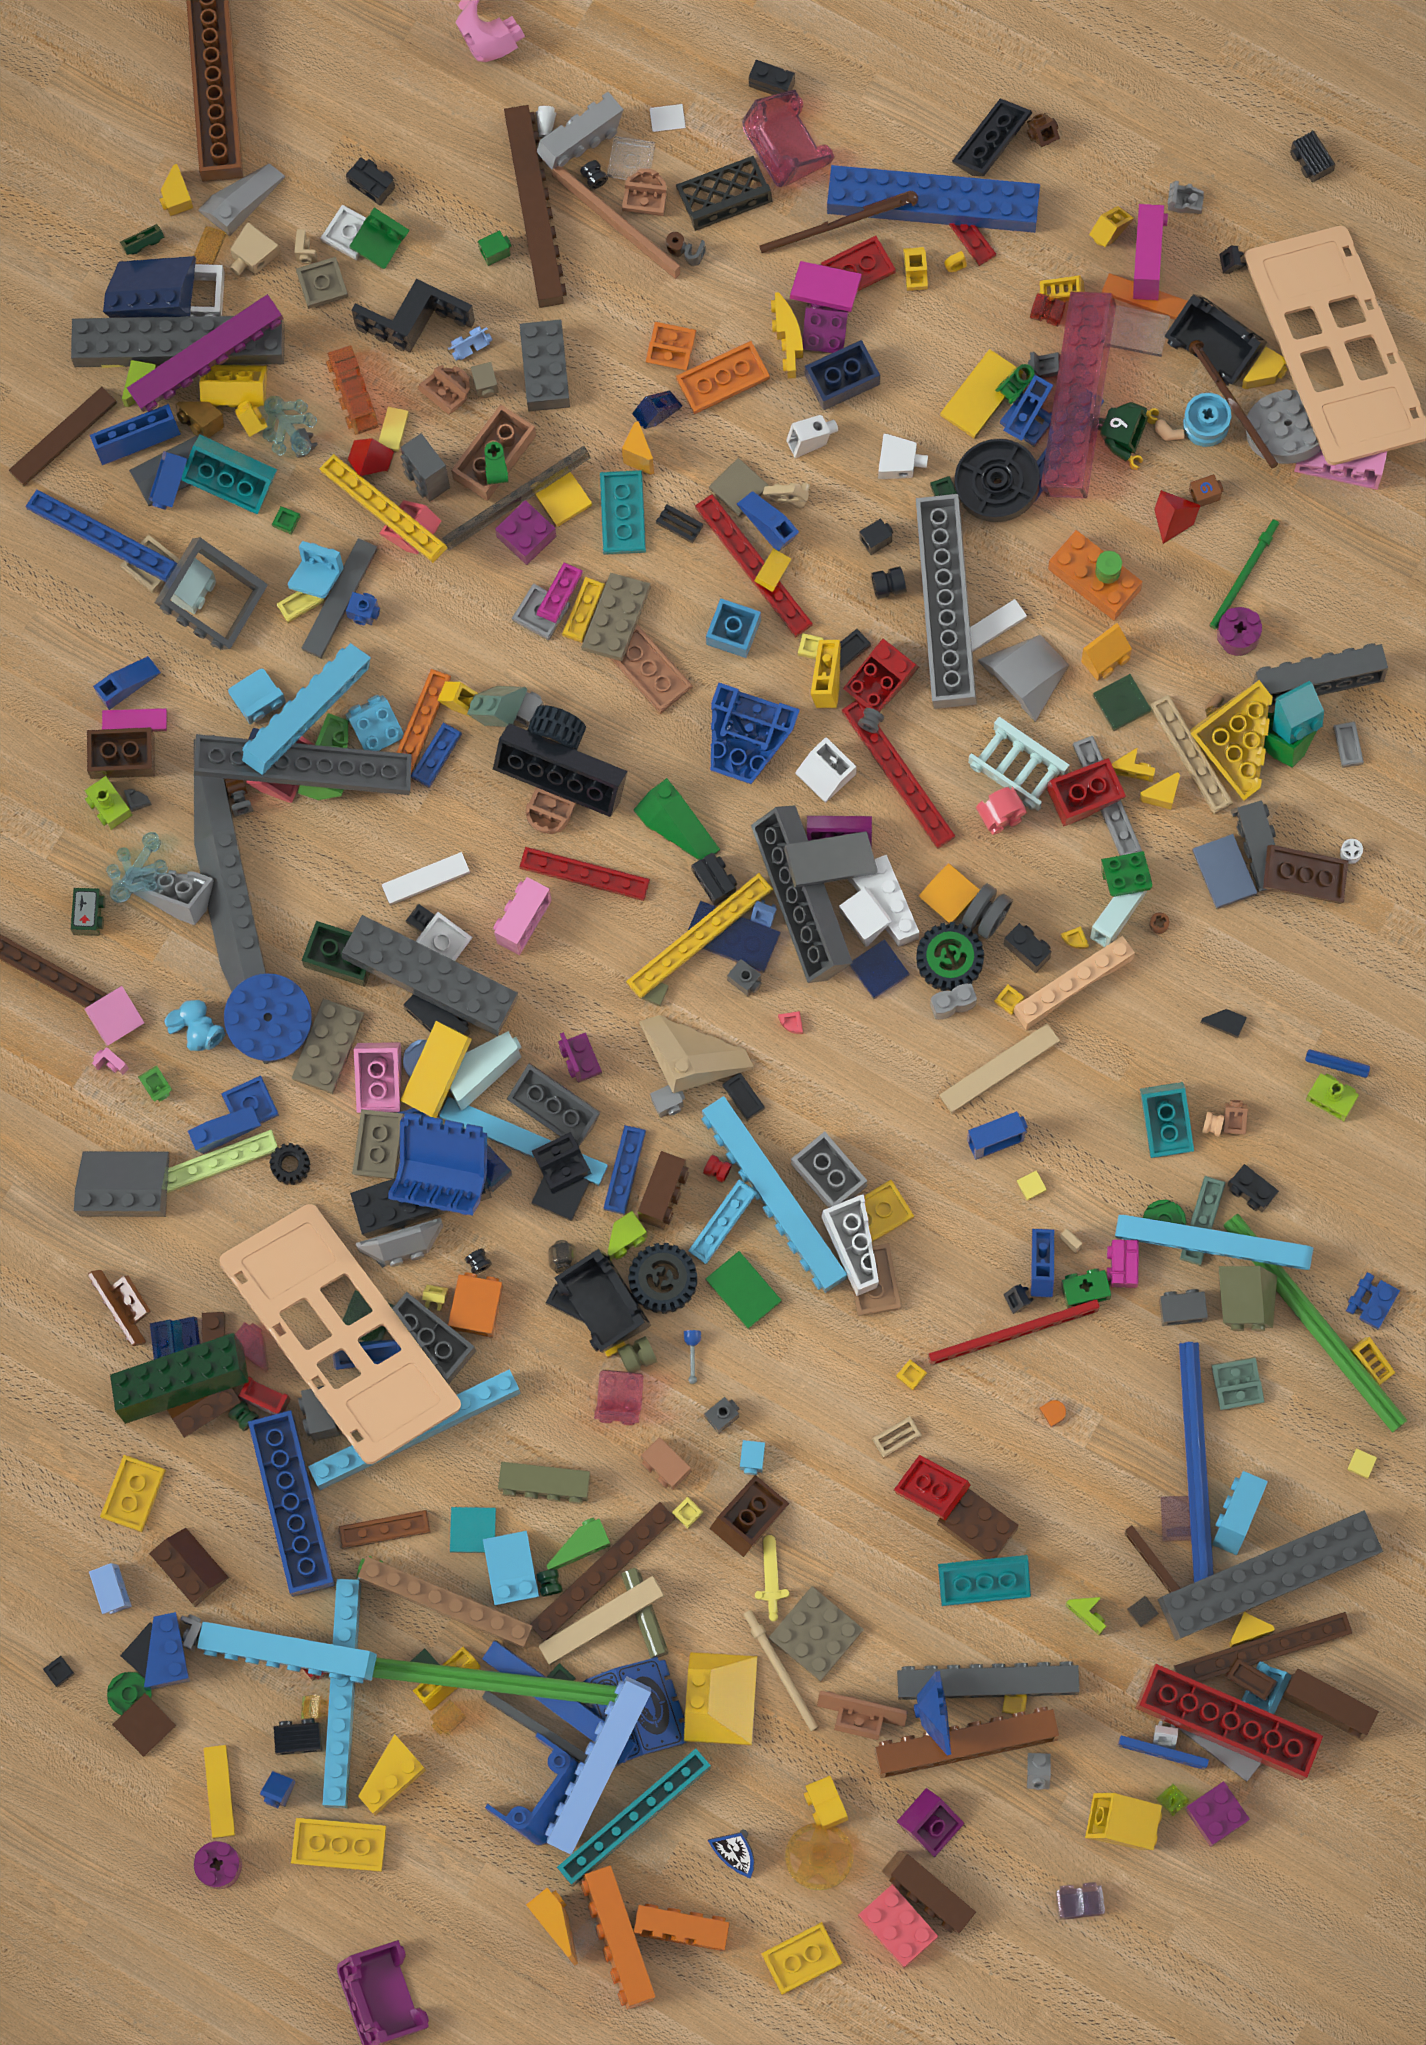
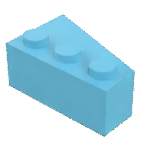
[1212,1471,1268,1556]

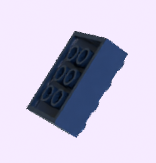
[103,256,196,318]

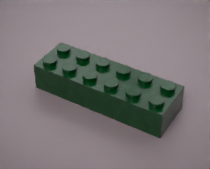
[110,1333,249,1424]

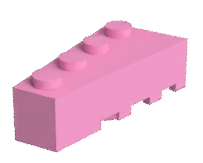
[1294,451,1387,490]

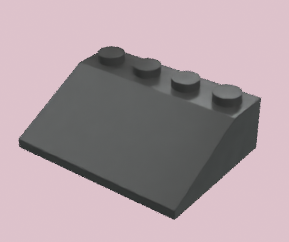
[74,1151,169,1217]

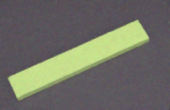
[167,1130,278,1193]

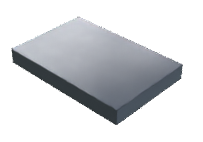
[1192,834,1257,909]

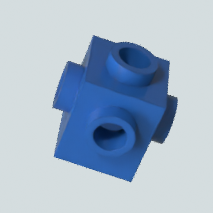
[346,592,380,626]

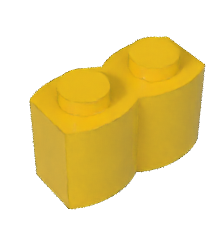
[803,1776,849,1831]

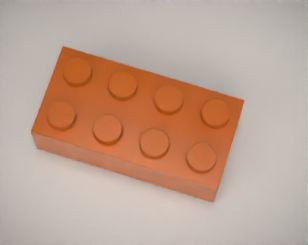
[1048,530,1143,621]

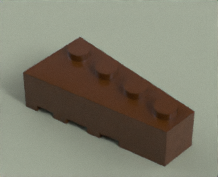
[882,1850,976,1934]

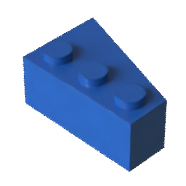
[144,1612,190,1691]

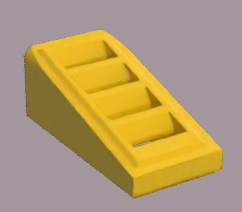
[1040,275,1085,302]
[1350,1337,1396,1385]

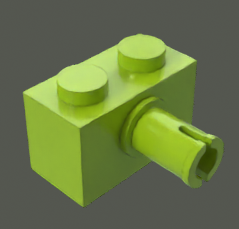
[84,776,132,830]
[1306,1073,1359,1121]

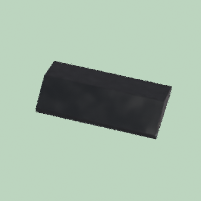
[952,98,1032,176]

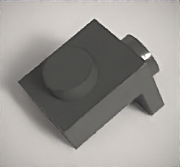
[1028,352,1062,378]

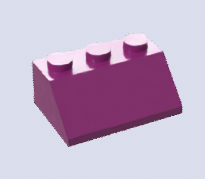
[807,816,872,848]

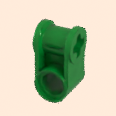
[995,364,1035,405]
[484,441,509,485]

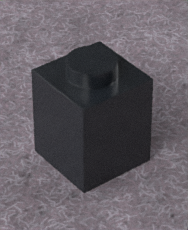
[859,518,893,555]

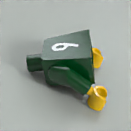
[1094,402,1159,470]

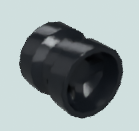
[580,160,608,190]

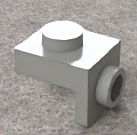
[1027,1753,1051,1790]

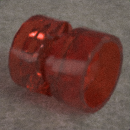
[1030,292,1066,327]

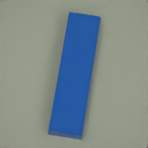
[603,1125,646,1215]
[1118,1735,1209,1770]

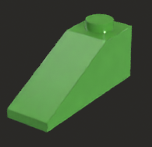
[546,1518,611,1570]

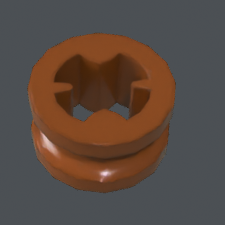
[1149,912,1170,934]

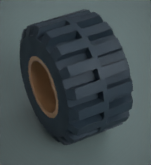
[527,705,586,750]

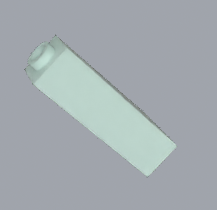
[1090,891,1147,947]
[449,1031,522,1110]

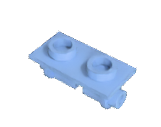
[448,326,493,361]

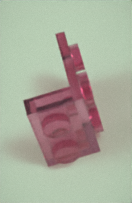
[594,1370,644,1425]

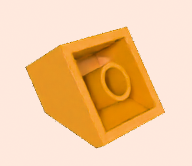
[1081,623,1132,681]

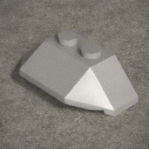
[356,1218,443,1267]

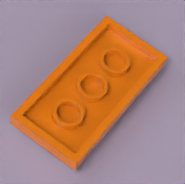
[675,341,770,414]

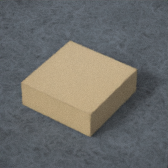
[1060,1228,1082,1253]

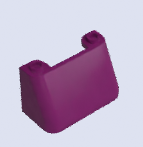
[337,1940,429,2045]

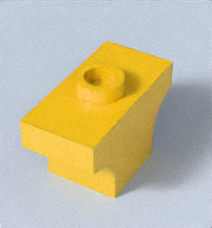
[903,247,928,291]

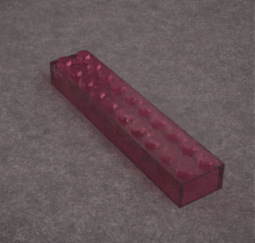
[1041,292,1116,498]

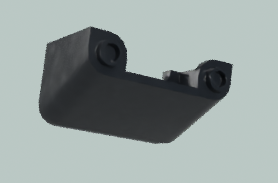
[1164,294,1267,386]
[555,1249,651,1353]

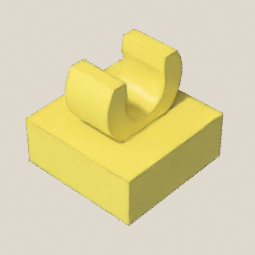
[422,1284,448,1311]

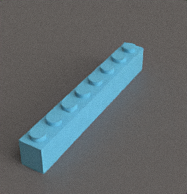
[242,643,371,775]
[197,1622,377,1684]

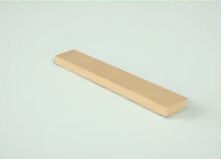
[1149,694,1233,814]
[939,1023,1060,1114]
[538,1576,665,1665]

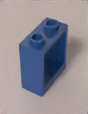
[149,451,187,510]
[967,1111,1028,1160]

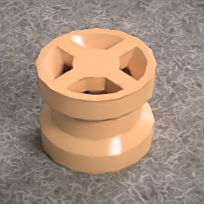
[1202,1111,1225,1137]

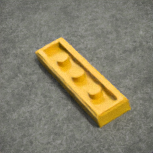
[203,1745,236,1839]

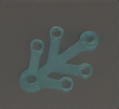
[263,396,317,456]
[106,832,168,903]

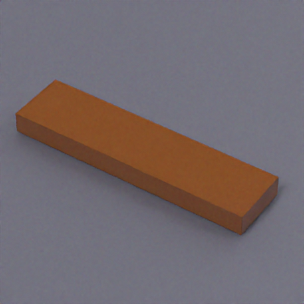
[339,1510,431,1549]

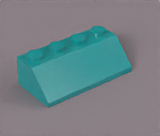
[181,435,278,515]

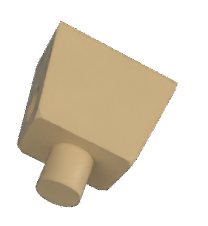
[230,222,280,276]

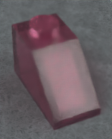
[235,1322,269,1372]

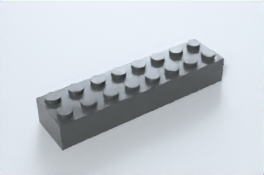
[751,805,853,983]
[342,915,518,1036]

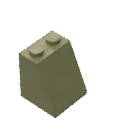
[1219,1266,1277,1332]

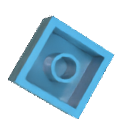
[706,598,761,658]

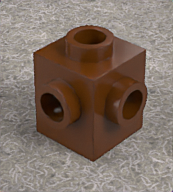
[1027,113,1060,147]

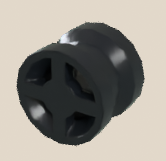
[464,1248,492,1274]

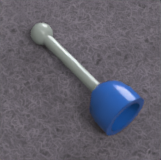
[683,1330,701,1384]

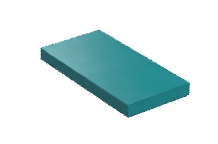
[600,470,646,555]
[938,1555,1031,1606]

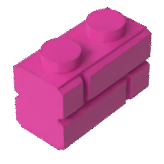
[1106,1239,1139,1288]

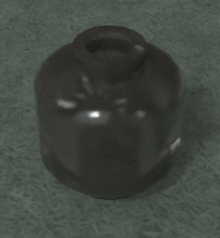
[548,1240,578,1274]

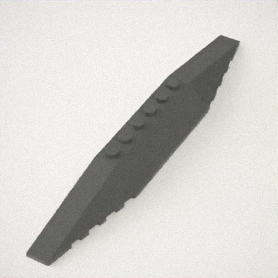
[194,735,285,1064]

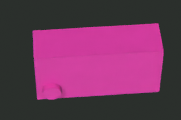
[1133,204,1168,300]

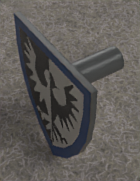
[707,1829,755,1879]

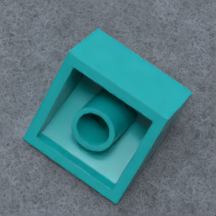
[1273,681,1324,744]

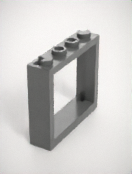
[154,537,268,650]

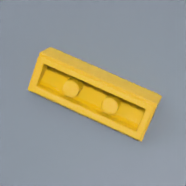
[412,1646,481,1711]

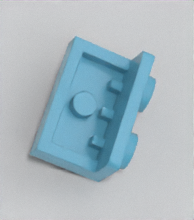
[1242,1661,1292,1714]

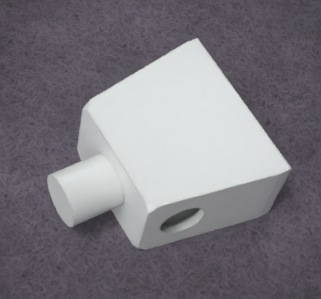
[786,415,838,458]
[878,434,928,479]

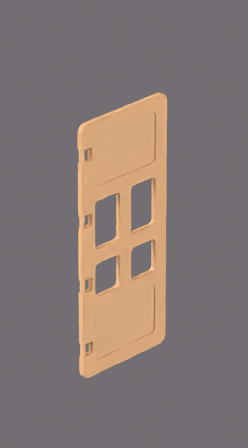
[1244,226,1426,465]
[220,1204,461,1464]

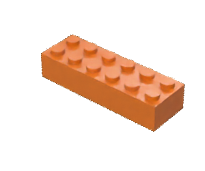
[580,1865,655,2010]

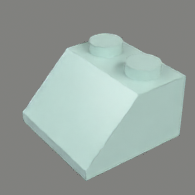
[171,558,216,614]

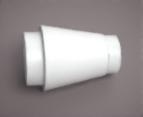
[536,106,556,138]

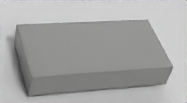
[1333,722,1364,768]

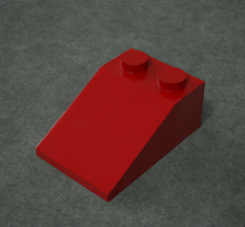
[1046,758,1126,827]

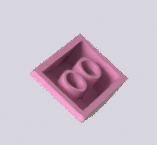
[354,1042,402,1113]

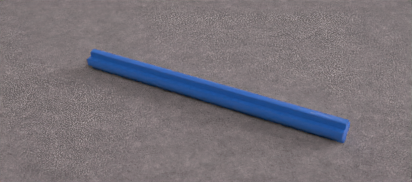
[1179,1342,1214,1583]

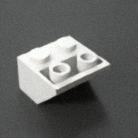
[795,737,856,803]

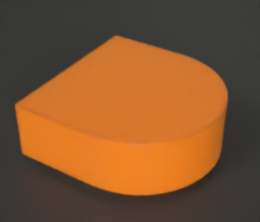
[1039,1400,1066,1427]

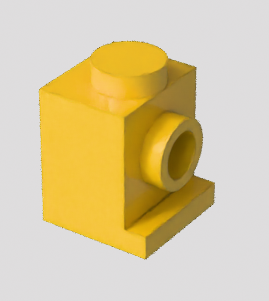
[235,401,268,437]

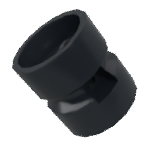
[871,566,907,600]

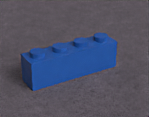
[90,404,181,465]

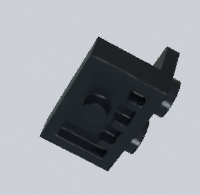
[1227,1164,1279,1212]

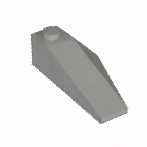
[198,163,285,237]
[119,868,214,925]

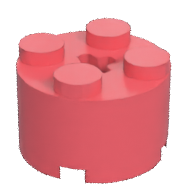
[976,787,1027,835]

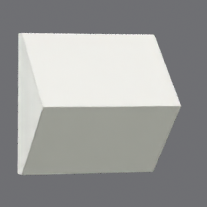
[839,887,892,947]

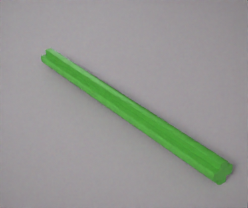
[1224,1214,1407,1433]
[372,1657,618,1705]

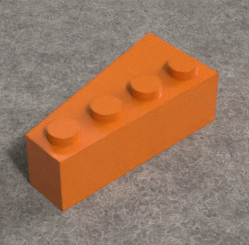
[634,1904,730,1951]

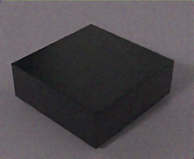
[43,1655,75,1687]

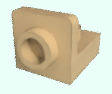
[294,229,317,264]

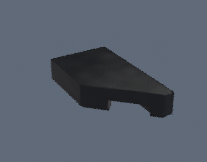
[1201,1009,1247,1038]

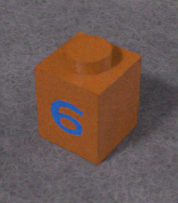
[1189,474,1224,507]

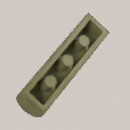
[621,1568,669,1658]

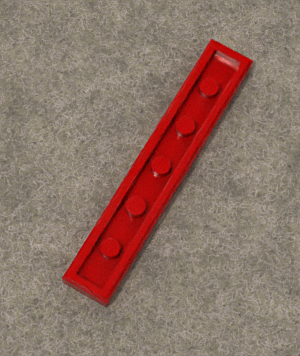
[519,847,650,901]

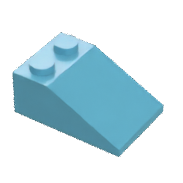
[483,1531,540,1606]

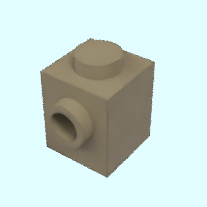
[471,362,499,398]

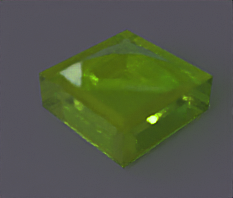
[1156,1784,1189,1816]

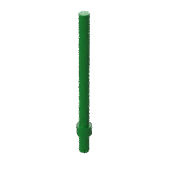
[1209,519,1280,630]

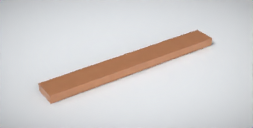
[551,166,680,280]

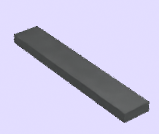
[302,538,378,659]
[482,1691,588,1763]

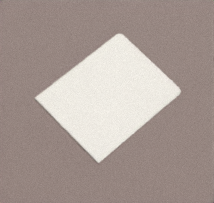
[650,104,686,132]

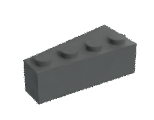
[392,1292,476,1385]

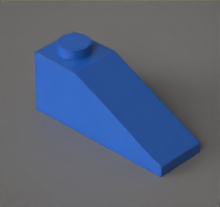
[1003,375,1054,441]
[188,1106,262,1154]
[1031,1229,1054,1297]

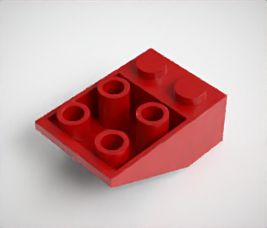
[843,638,920,712]

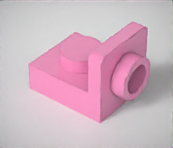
[92,1047,129,1075]

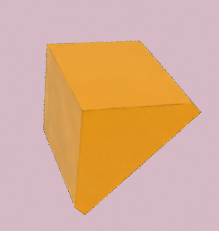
[622,421,654,475]

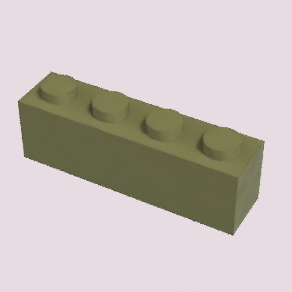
[498,1462,591,1504]

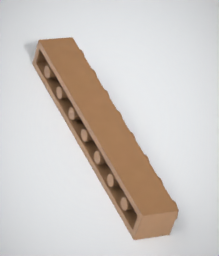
[357,1556,532,1649]

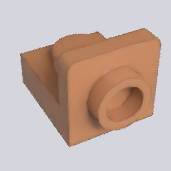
[1223,1100,1248,1134]

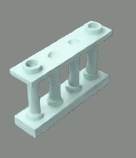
[968,717,1069,811]

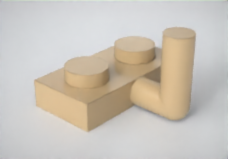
[763,483,810,508]

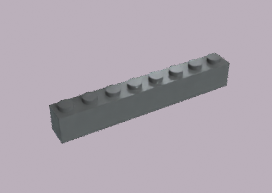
[897,1661,1079,1700]

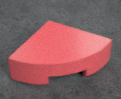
[778,1011,803,1034]

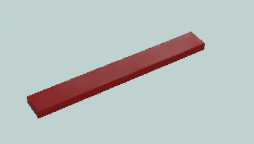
[695,494,813,638]
[842,700,955,849]
[928,1299,1100,1365]

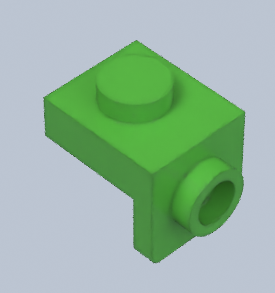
[138,1065,172,1102]

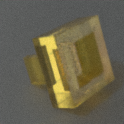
[301,1695,327,1719]

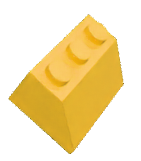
[199,365,267,408]

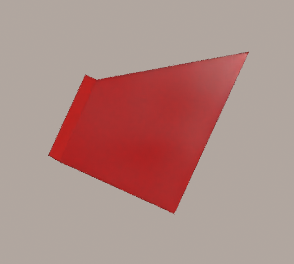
[348,438,394,477]
[1154,490,1201,544]

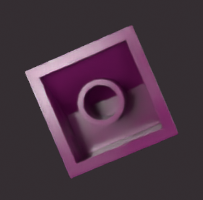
[896,1788,965,1857]

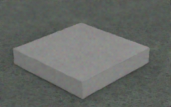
[512,583,570,641]

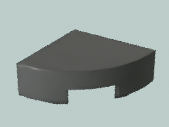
[124,789,152,812]

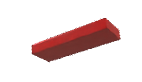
[949,223,996,266]

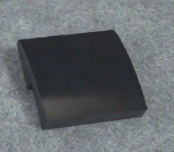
[532,1132,592,1193]

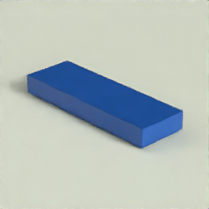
[411,722,462,788]

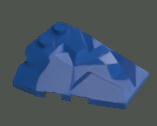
[711,682,800,784]

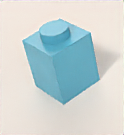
[740,1440,765,1475]

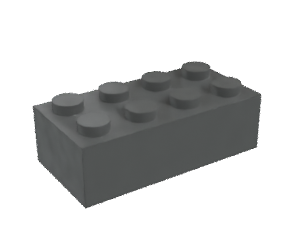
[519,319,570,412]

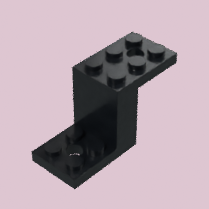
[351,279,475,353]

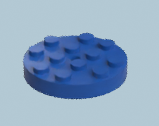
[224,973,312,1061]

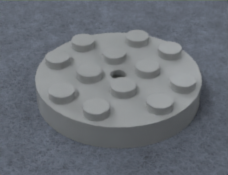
[1246,389,1321,464]

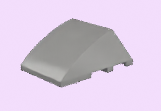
[978,635,1069,722]

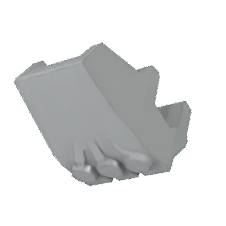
[1167,181,1204,214]

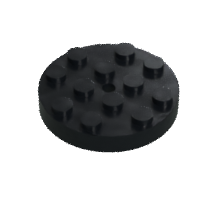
[955,439,1040,522]

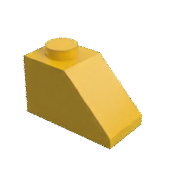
[159,164,193,216]
[1089,206,1134,247]
[1242,347,1288,390]
[437,681,478,717]

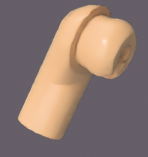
[1155,419,1184,441]

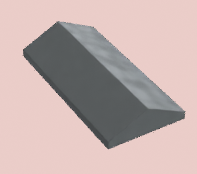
[129,435,199,506]
[507,1063,601,1147]

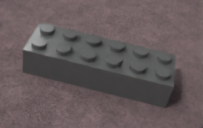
[1253,643,1388,707]

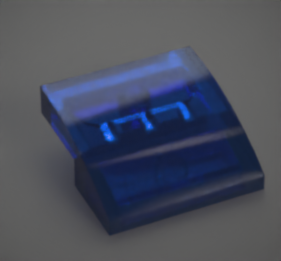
[150,1316,200,1359]

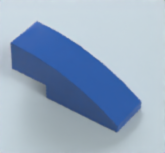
[333,1340,401,1370]

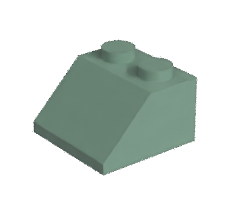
[467,686,527,727]

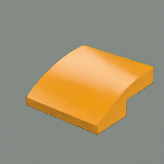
[919,863,980,923]

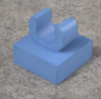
[750,900,777,929]

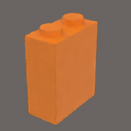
[448,1272,503,1338]

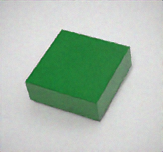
[272,506,301,535]

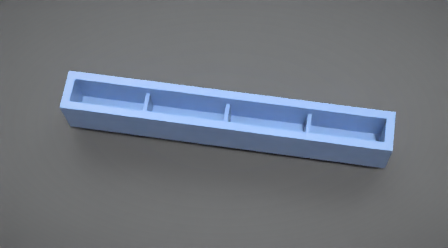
[545,1676,651,1854]

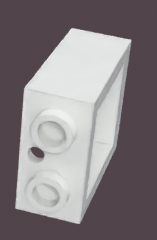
[188,264,225,317]

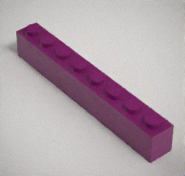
[127,294,284,412]

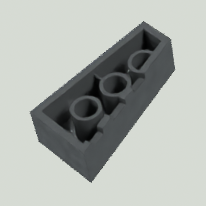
[1231,800,1276,892]

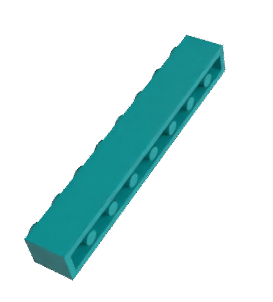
[557,1748,711,1887]

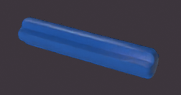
[1305,1049,1370,1078]

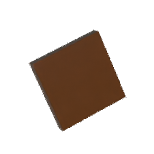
[112,1693,176,1757]

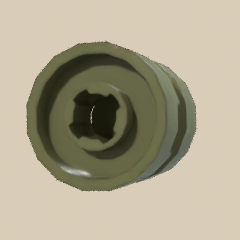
[617,1336,657,1375]

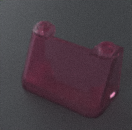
[742,89,835,187]

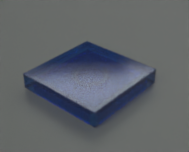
[850,939,909,999]

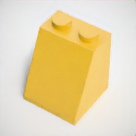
[1085,1793,1162,1850]

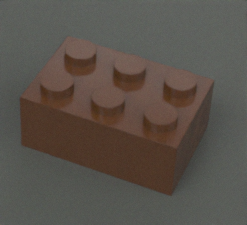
[87,727,155,779]
[638,1151,689,1230]
[937,1489,1019,1559]

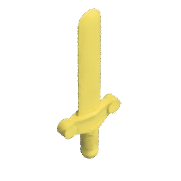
[755,1535,790,1622]

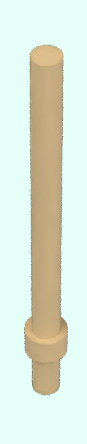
[743,1610,818,1731]

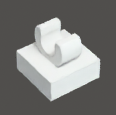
[1153,1721,1178,1749]

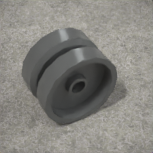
[962,883,1013,940]

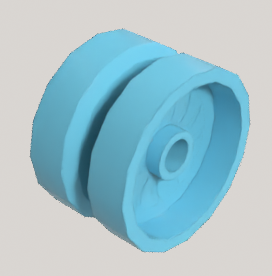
[1183,393,1231,447]

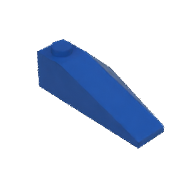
[914,1671,951,1755]

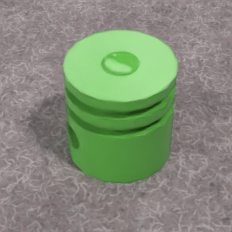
[1095,551,1122,584]

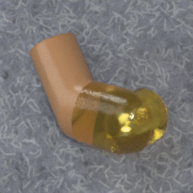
[1205,693,1225,717]

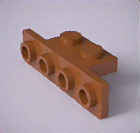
[88,1270,151,1346]

